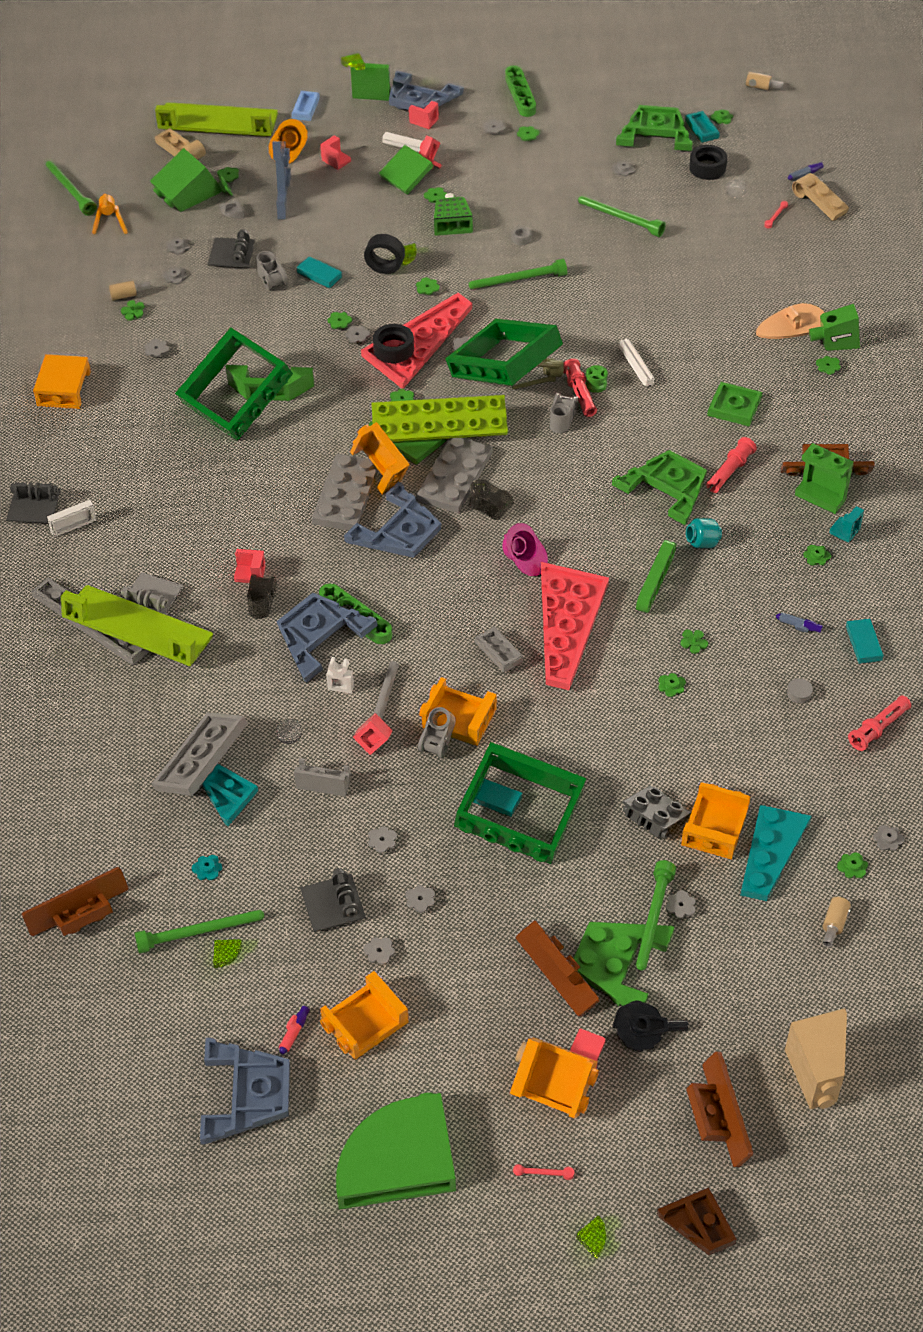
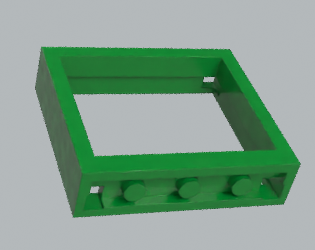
[445,318,563,386]
[175,327,293,441]
[454,742,587,864]

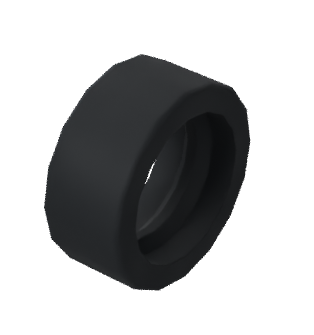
[689,144,727,180]
[364,233,405,274]
[373,324,414,363]

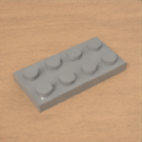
[416,438,493,513]
[312,454,379,530]
[152,712,248,796]

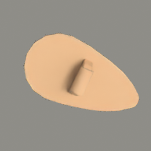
[756,303,824,339]

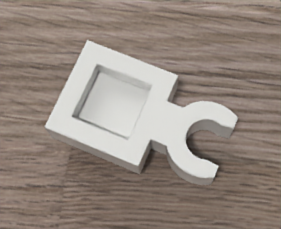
[326,657,354,694]

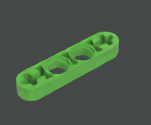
[505,65,536,117]
[636,540,677,613]
[319,583,392,644]

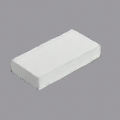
[47,500,97,537]

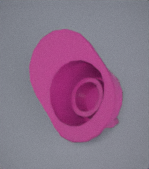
[502,523,548,576]

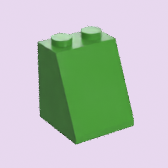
[150,148,222,212]

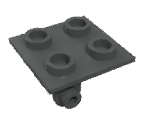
[208,229,255,268]
[6,482,61,523]
[622,785,691,840]
[300,868,366,932]

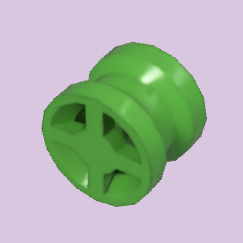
[585,365,608,393]

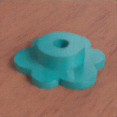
[192,855,223,881]

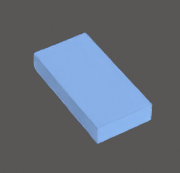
[292,91,320,121]

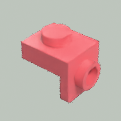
[419,135,442,169]

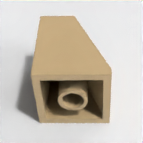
[785,1008,847,1109]

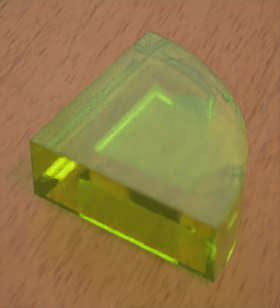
[341,53,365,70]
[402,243,417,266]
[213,939,242,968]
[576,1215,606,1259]

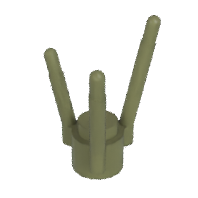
[512,358,564,390]

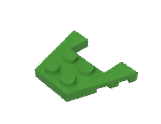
[616,105,692,151]
[612,450,707,525]
[574,922,675,1006]

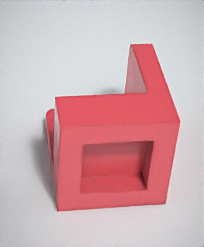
[409,101,439,129]
[320,135,351,170]
[234,549,266,584]
[353,713,392,755]
[570,1028,605,1069]

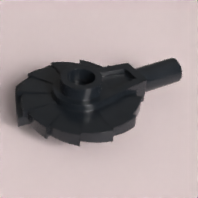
[612,1000,688,1052]

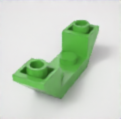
[226,365,314,401]

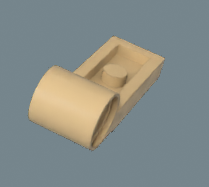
[155,128,206,160]
[792,173,849,221]

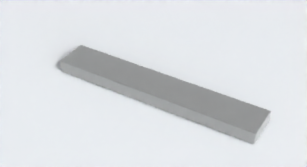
[31,577,150,665]

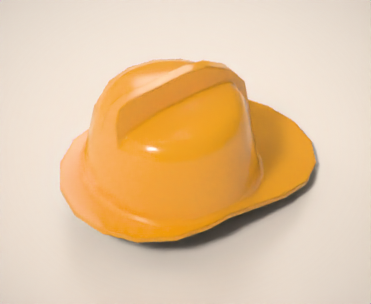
[268,119,308,164]

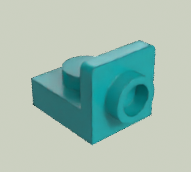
[829,506,864,543]

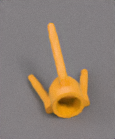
[92,193,128,234]

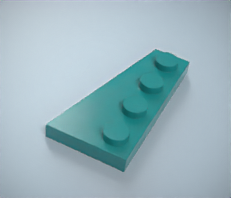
[740,805,812,901]

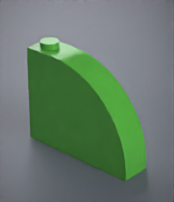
[336,1092,456,1210]

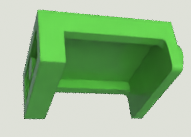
[795,443,853,514]

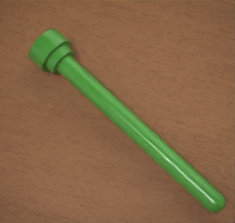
[46,160,97,216]
[578,196,666,237]
[469,258,567,289]
[636,860,676,971]
[135,910,264,954]

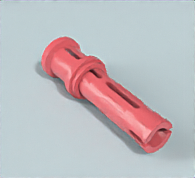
[563,358,597,417]
[706,437,757,493]
[848,695,911,751]

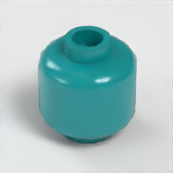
[686,518,722,549]

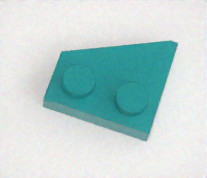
[202,763,258,826]

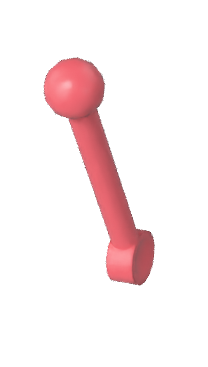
[764,201,788,228]
[513,1164,574,1180]

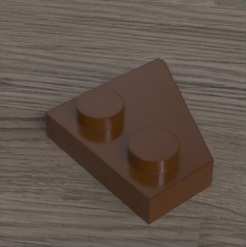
[657,1187,737,1255]

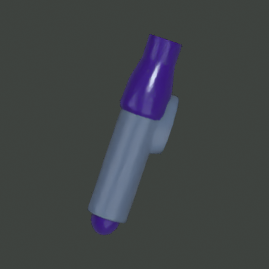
[788,162,824,181]
[776,612,823,633]

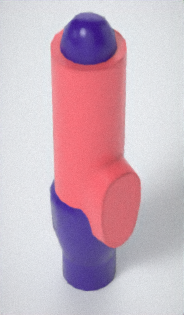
[279,1006,310,1054]

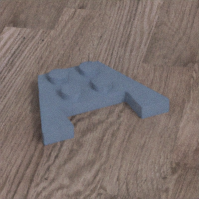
[389,70,464,110]
[272,141,291,219]
[344,481,441,558]
[276,593,378,683]
[200,1038,290,1144]

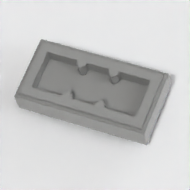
[475,626,523,673]

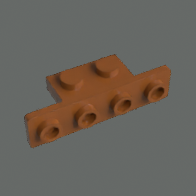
[780,444,875,476]
[21,867,129,936]
[515,921,600,1017]
[686,1051,753,1167]

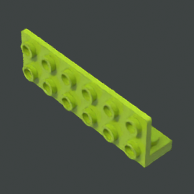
[155,102,278,136]
[371,395,508,442]
[61,585,213,667]

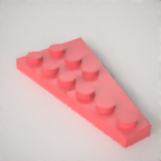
[361,293,472,389]
[541,562,609,690]

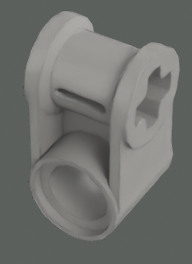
[256,251,288,290]
[550,392,579,433]
[418,707,456,758]

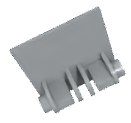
[121,572,184,615]

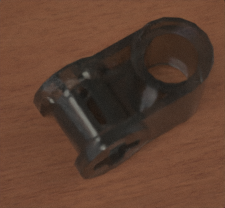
[469,479,514,520]
[247,574,277,619]

